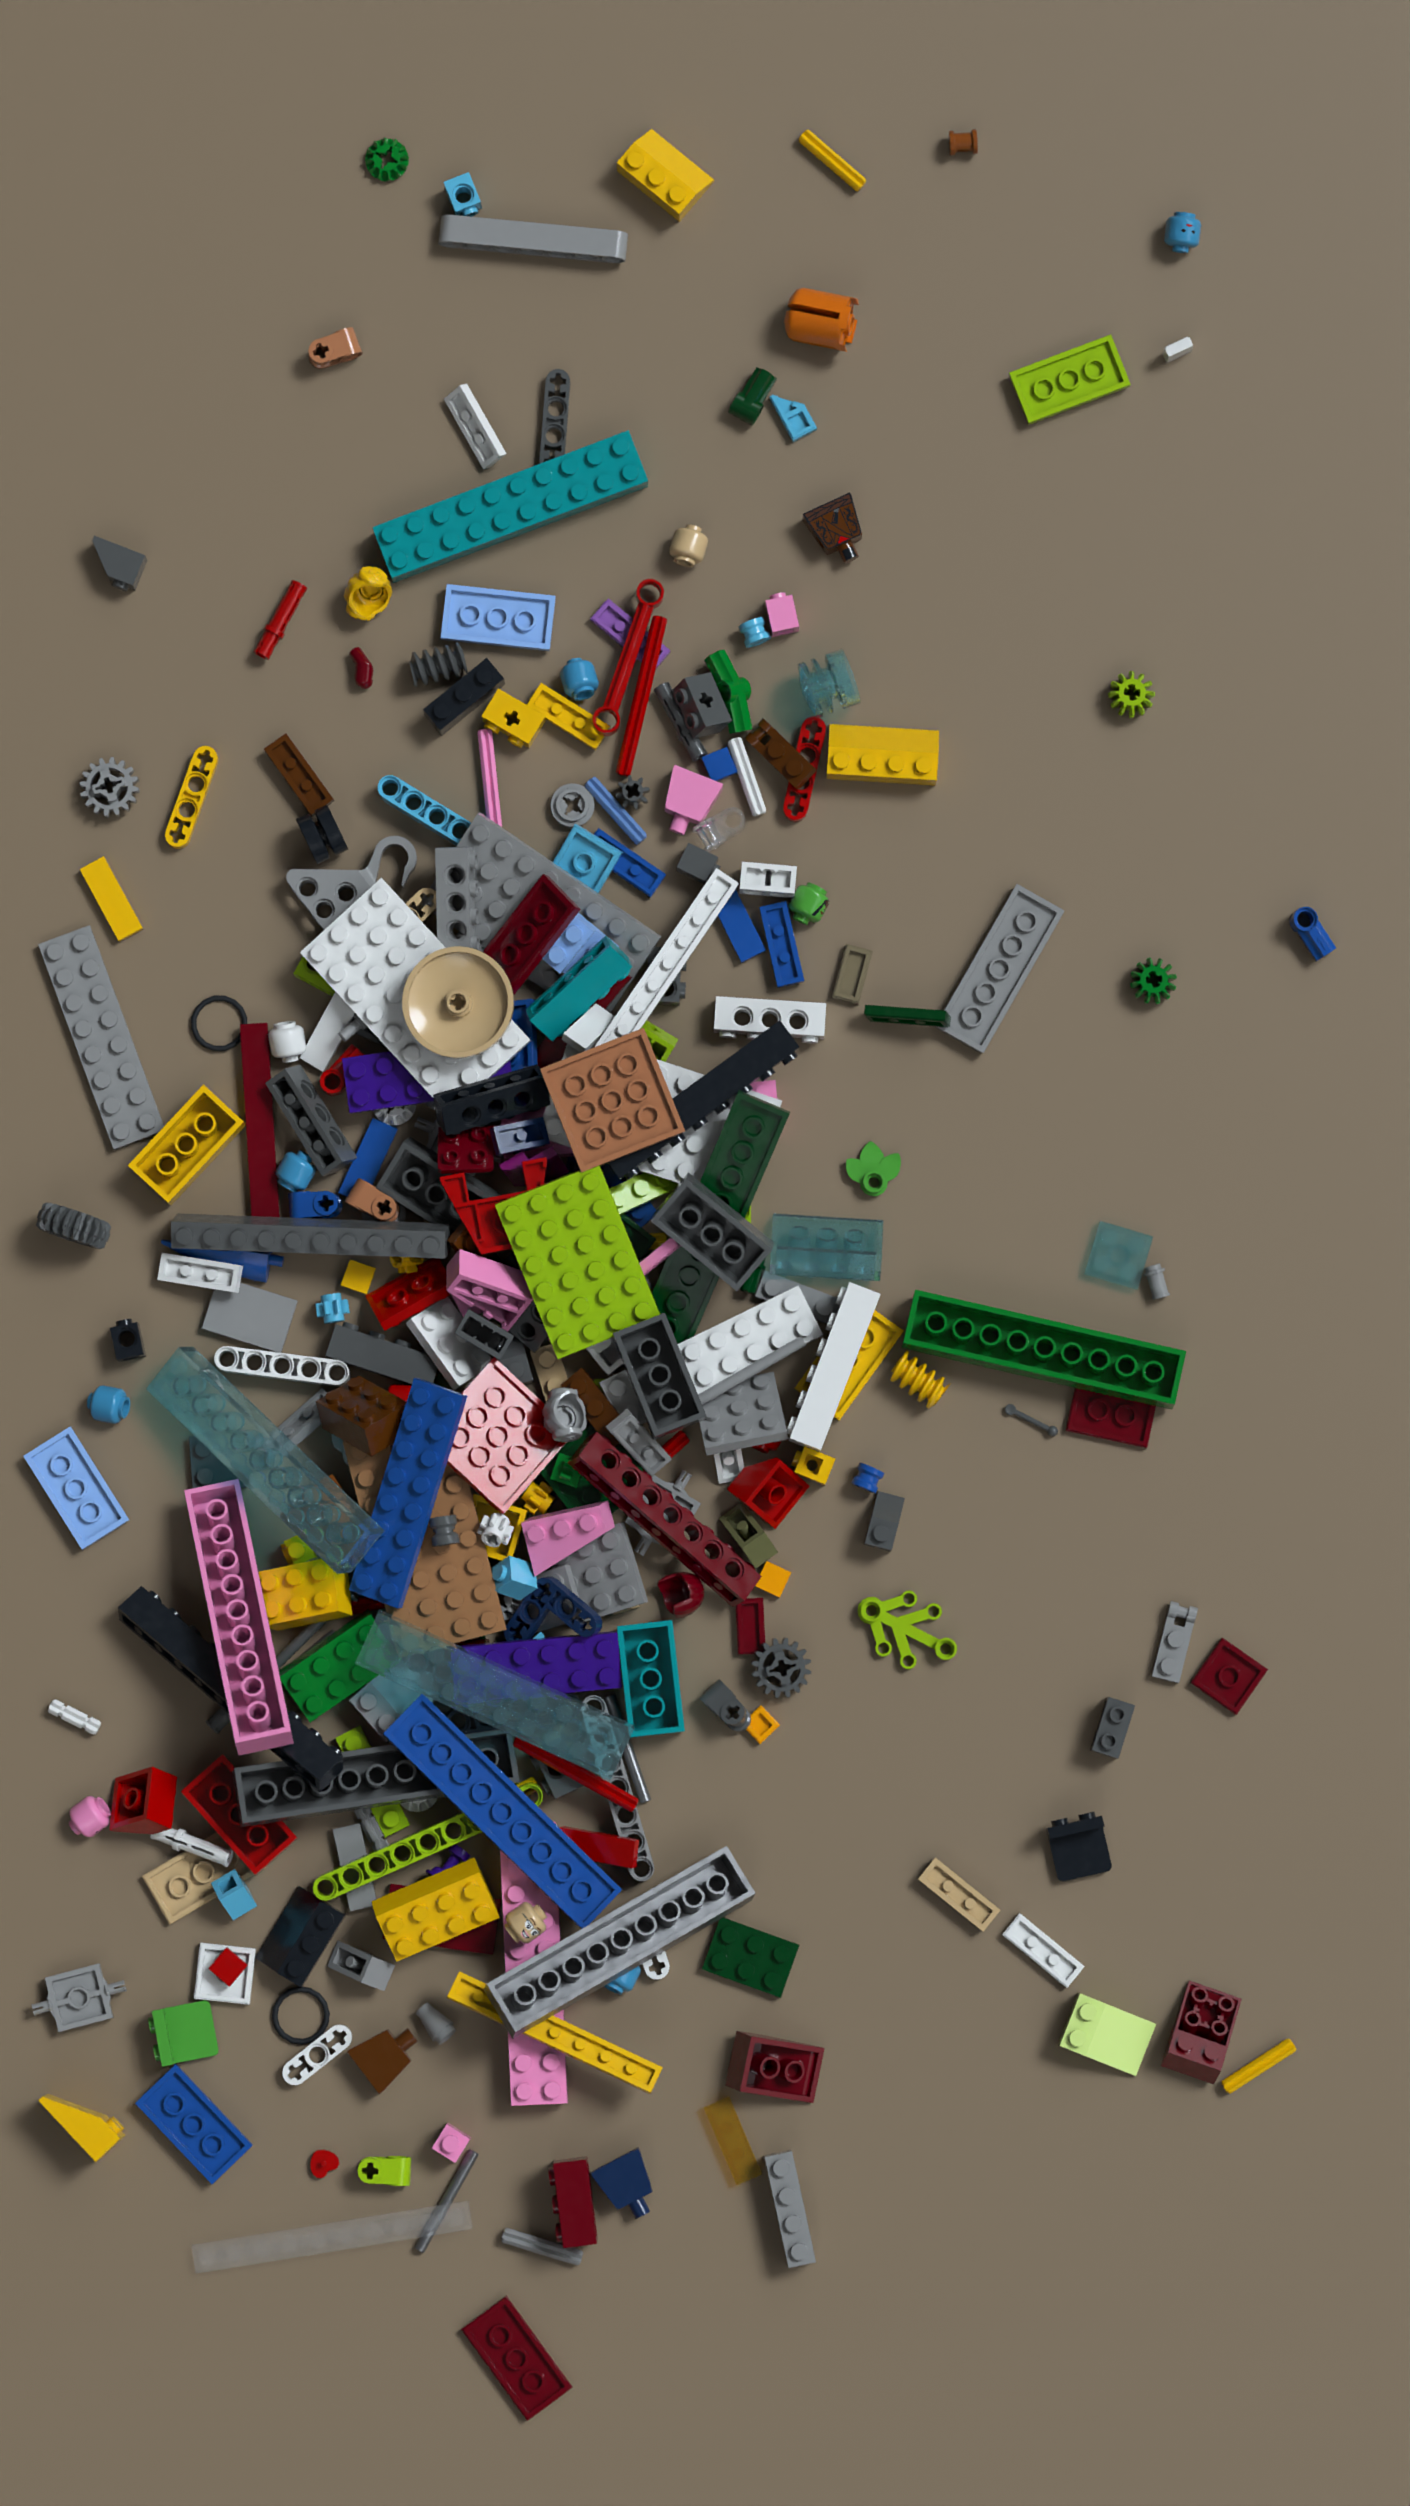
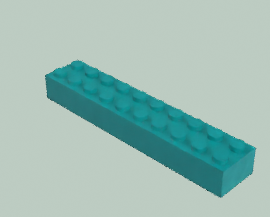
[372,430,648,583]

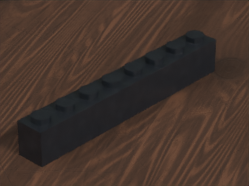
[607,1020,800,1181]

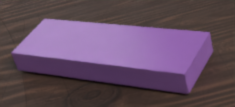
[590,599,671,669]

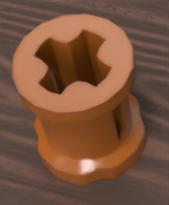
[949,129,978,156]

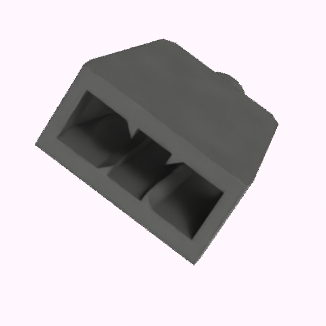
[455,1309,514,1360]

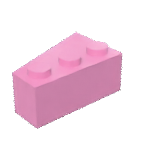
[446,1249,533,1332]
[521,1500,615,1576]

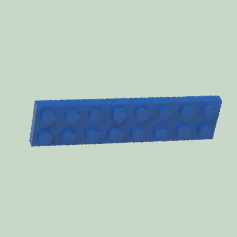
[349,1378,467,1609]

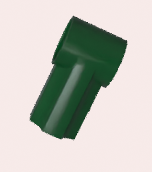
[728,367,777,426]

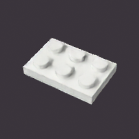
[406,1297,491,1390]

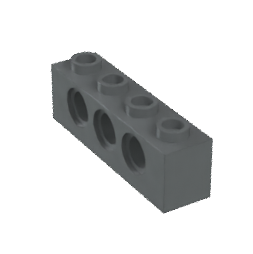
[265,1065,357,1176]

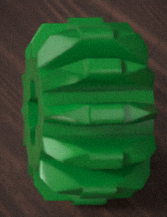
[1130,958,1177,1005]

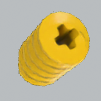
[891,1350,951,1409]

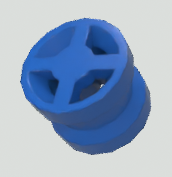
[851,1463,885,1494]

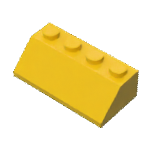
[826,724,939,786]

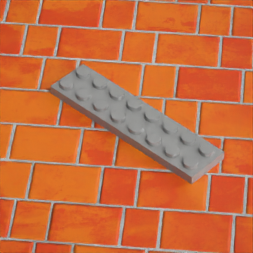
[38,925,164,1150]

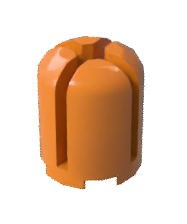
[784,288,859,352]

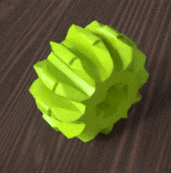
[1108,671,1155,718]

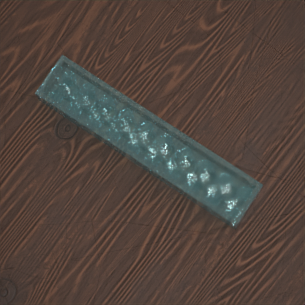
[146,1347,385,1574]
[355,1609,634,1780]

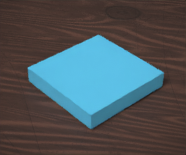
[553,824,623,893]

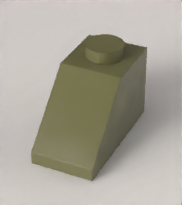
[719,1502,778,1568]

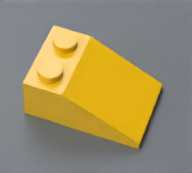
[38,2094,126,2162]

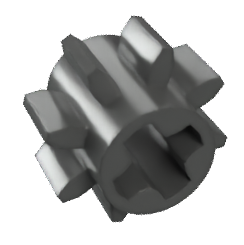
[616,775,650,811]

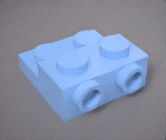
[543,912,619,974]

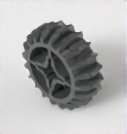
[36,1203,111,1249]

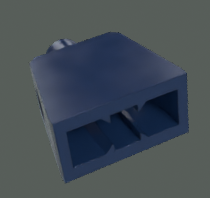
[591,2147,653,2219]

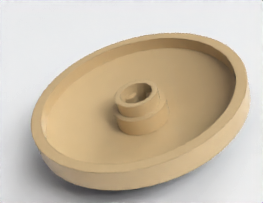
[402,946,514,1059]

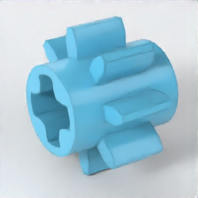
[315,1293,350,1324]

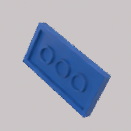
[135,2064,253,2184]

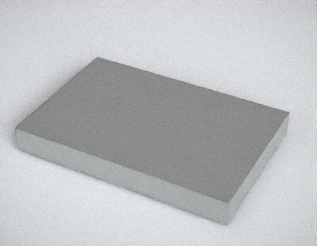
[202,1283,298,1353]

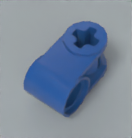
[288,1191,343,1219]

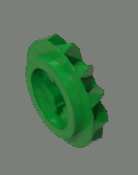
[365,137,409,181]

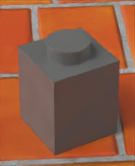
[676,843,721,885]

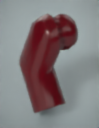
[349,647,373,689]

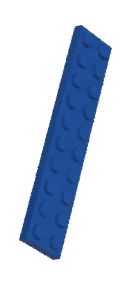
[383,1693,622,1929]

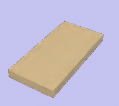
[142,1832,267,1925]

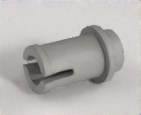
[1143,1263,1170,1300]

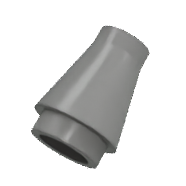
[416,2003,456,2045]

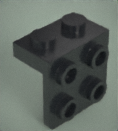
[1046,1811,1112,1882]

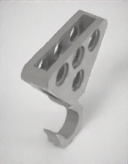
[286,836,417,931]

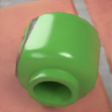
[788,882,829,925]

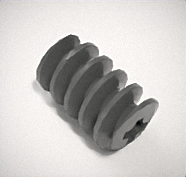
[409,642,468,687]

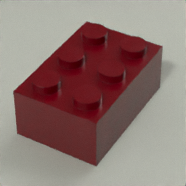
[548,2156,598,2248]

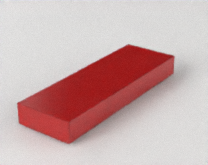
[560,1826,639,1868]

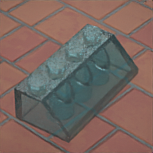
[769,1214,883,1281]

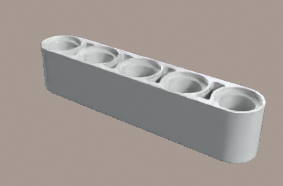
[214,1346,351,1387]

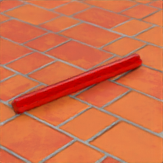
[616,615,667,777]

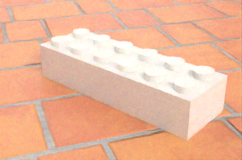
[787,1282,881,1452]

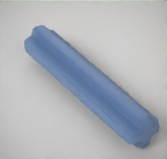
[585,777,647,845]

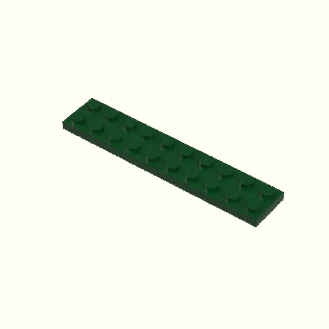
[652,1090,790,1344]

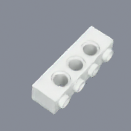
[714,996,826,1043]

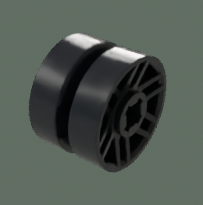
[296,804,348,864]

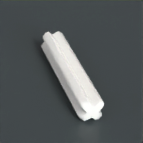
[728,737,766,816]

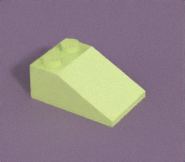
[1058,1992,1156,2076]

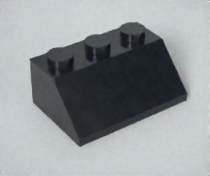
[255,1886,346,1987]

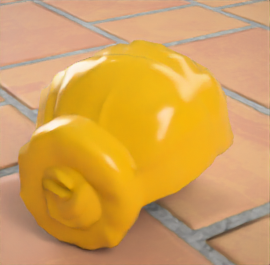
[344,566,392,621]

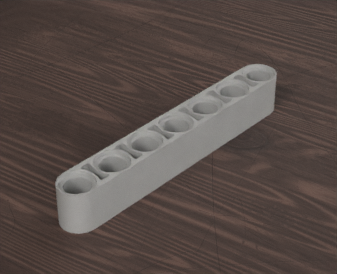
[438,215,628,263]
[581,1695,654,1881]

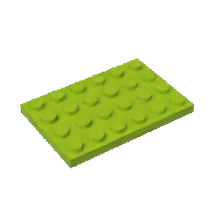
[495,1166,660,1359]

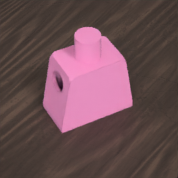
[665,765,723,835]

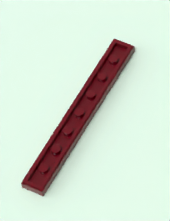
[240,1023,280,1217]

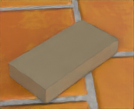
[832,944,873,1005]

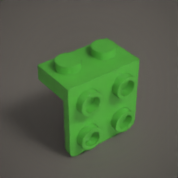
[148,2000,219,2067]

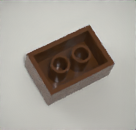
[315,1376,406,1457]

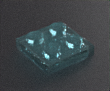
[1084,1221,1153,1290]

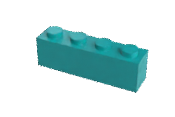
[526,936,632,1041]

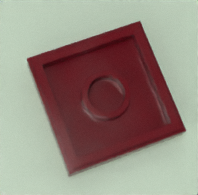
[1191,1637,1268,1715]

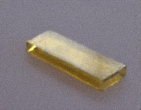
[704,2096,762,2185]

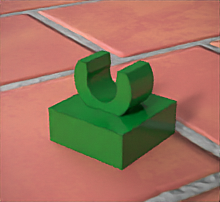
[550,1453,581,1488]

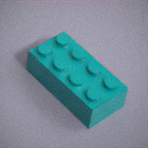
[617,1620,685,1738]

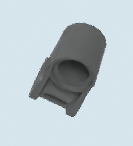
[699,1679,751,1732]

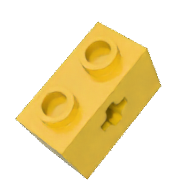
[481,688,546,748]

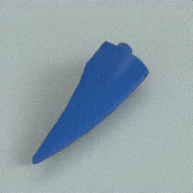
[161,1239,284,1283]

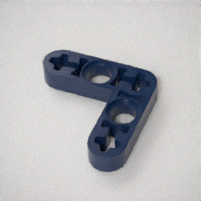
[504,1576,602,1641]

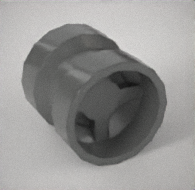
[429,1515,460,1547]

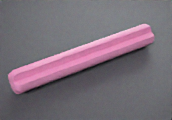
[477,729,502,827]

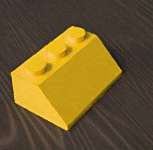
[617,129,714,222]

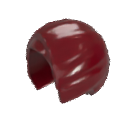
[657,1572,704,1618]

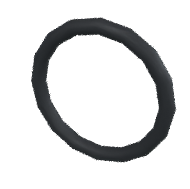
[191,995,247,1051]
[272,1986,330,2045]

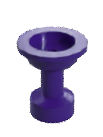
[425,1844,470,1876]

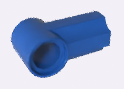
[1290,907,1336,962]

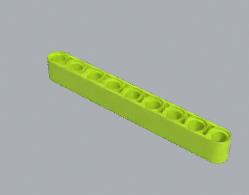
[313,1782,543,1901]

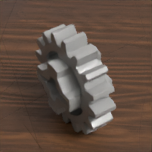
[79,757,140,818]

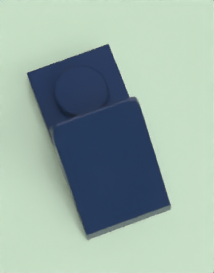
[489,1117,550,1156]

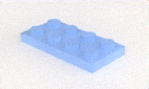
[441,584,556,652]
[23,1426,130,1550]

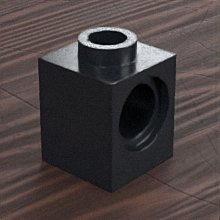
[110,1319,146,1362]

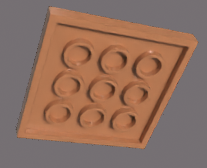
[540,1028,685,1172]

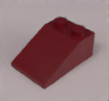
[725,2031,825,2103]

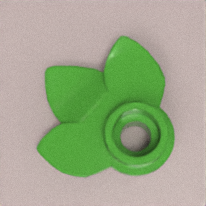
[846,1141,901,1196]

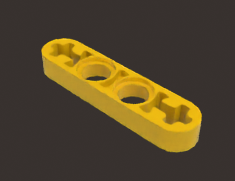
[165,746,219,849]

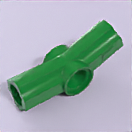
[704,650,753,734]

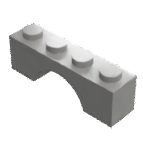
[764,2149,816,2268]

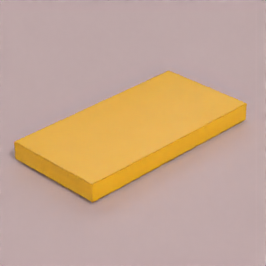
[794,1310,904,1421]

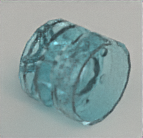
[797,649,861,718]

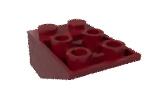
[1161,1980,1242,2084]

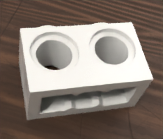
[739,862,797,898]

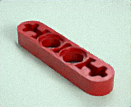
[783,716,826,822]

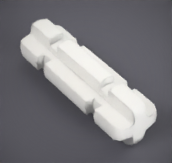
[48,1699,101,1735]

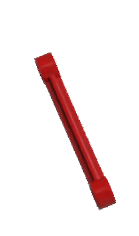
[592,579,664,736]

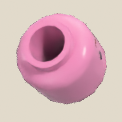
[69,1796,111,1837]

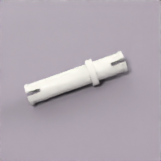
[150,1828,234,1867]

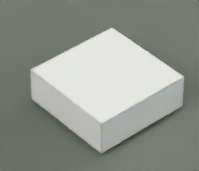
[1163,337,1193,363]

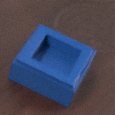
[702,747,738,782]

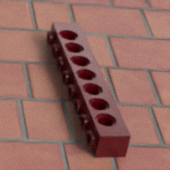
[568,1432,762,1607]

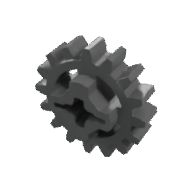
[751,1638,811,1698]

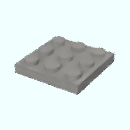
[699,1372,788,1456]
[552,1522,648,1622]

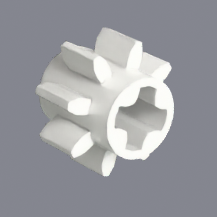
[477,1513,514,1547]

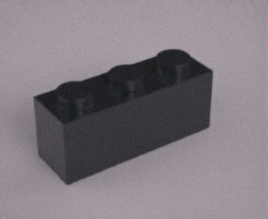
[423,658,505,736]

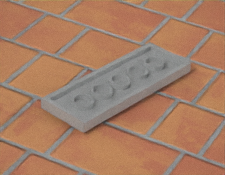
[935,884,1064,1054]

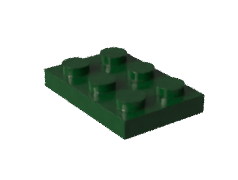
[702,1917,799,1998]

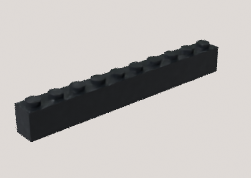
[118,1586,343,1792]

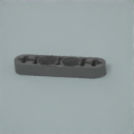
[539,369,571,463]

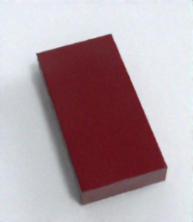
[736,1598,765,1655]

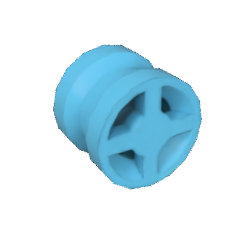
[738,617,771,648]

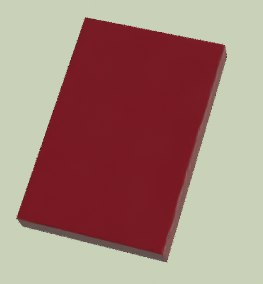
[1066,1388,1156,1449]

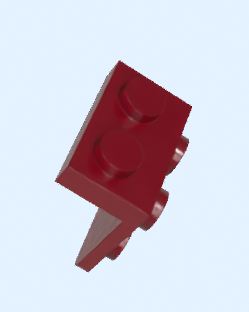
[438,1125,496,1174]

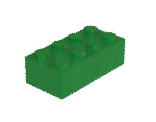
[279,1609,402,1723]

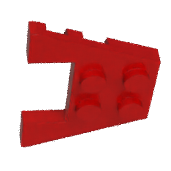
[439,1157,547,1255]

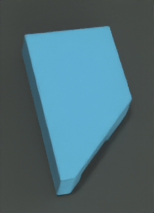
[769,395,817,442]

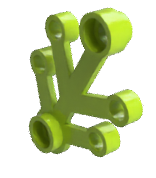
[858,1590,957,1669]

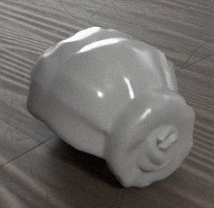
[542,1387,587,1443]

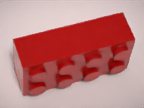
[181,1754,298,1876]

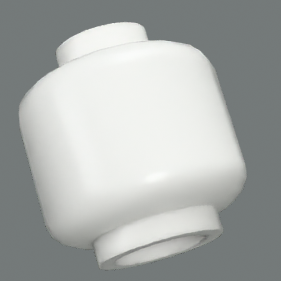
[268,1021,306,1063]

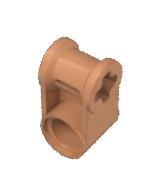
[308,327,363,369]
[345,1178,400,1221]

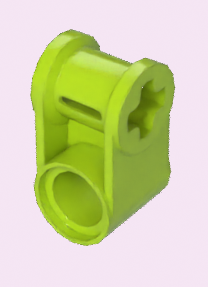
[357,2156,411,2186]

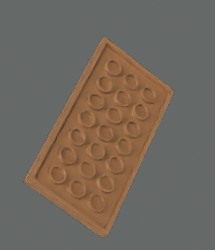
[343,1441,507,1658]

